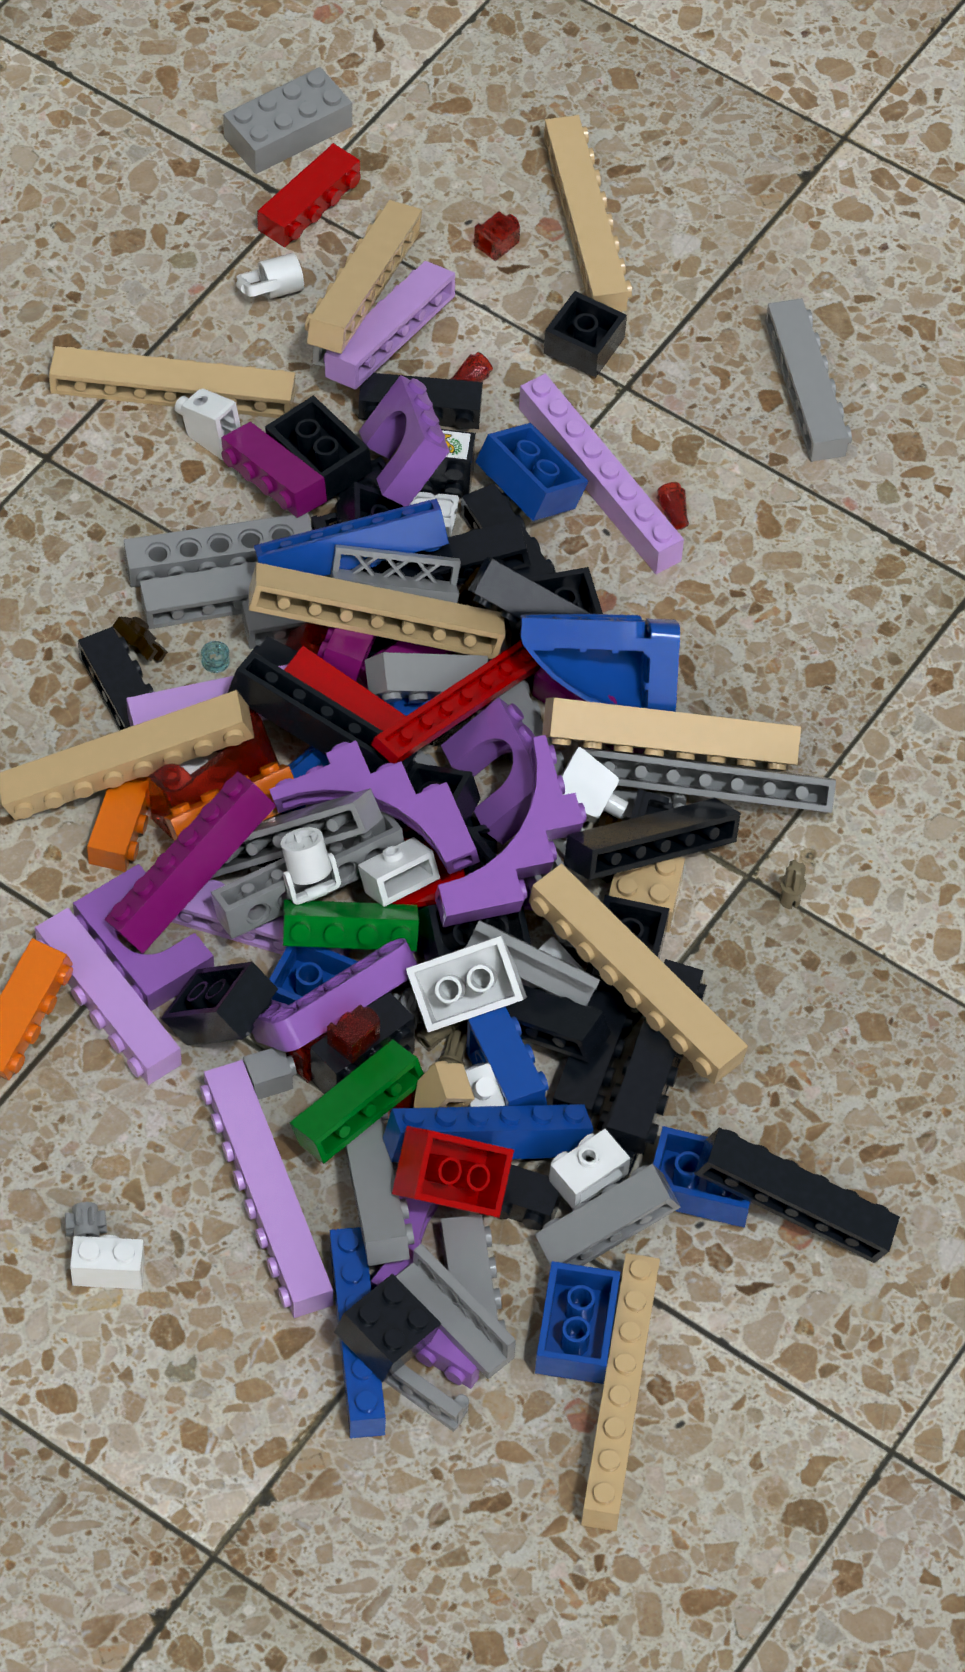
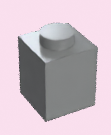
[243,1048,297,1100]

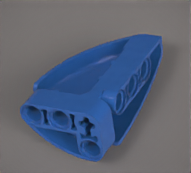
[520,614,680,712]

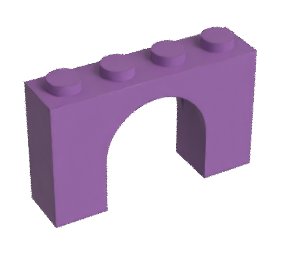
[359,375,450,506]
[441,697,535,845]
[73,864,214,1011]

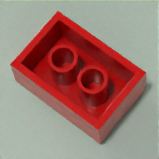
[392,1126,514,1218]

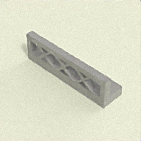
[330,544,461,603]
[466,920,600,1006]
[396,1244,516,1379]

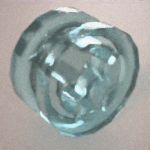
[201,641,230,673]

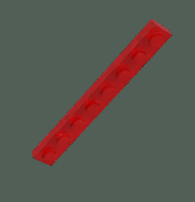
[371,641,541,764]

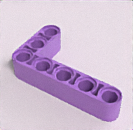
[252,938,417,1052]

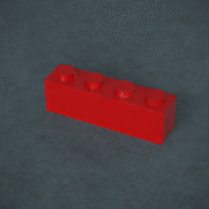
[257,143,361,248]
[284,646,406,731]

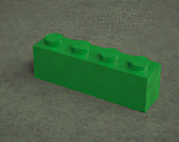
[283,899,419,951]
[289,1039,424,1164]

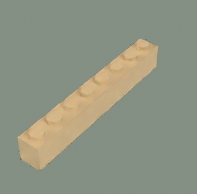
[544,115,632,312]
[305,200,423,354]
[49,346,296,418]
[249,562,505,659]
[0,690,254,820]
[542,698,801,771]
[529,863,748,1085]
[581,1253,660,1531]

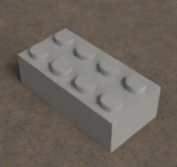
[223,67,352,174]

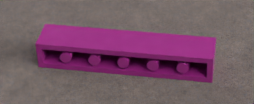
[104,772,276,954]

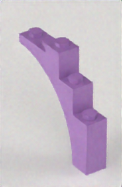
[434,735,587,927]
[269,741,480,874]
[371,1196,479,1389]

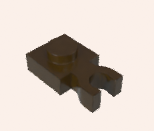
[112,616,168,662]

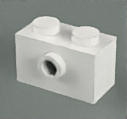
[358,837,440,907]
[549,1129,630,1208]
[70,1235,145,1289]

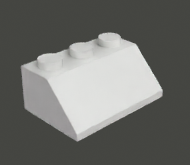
[406,936,527,1032]

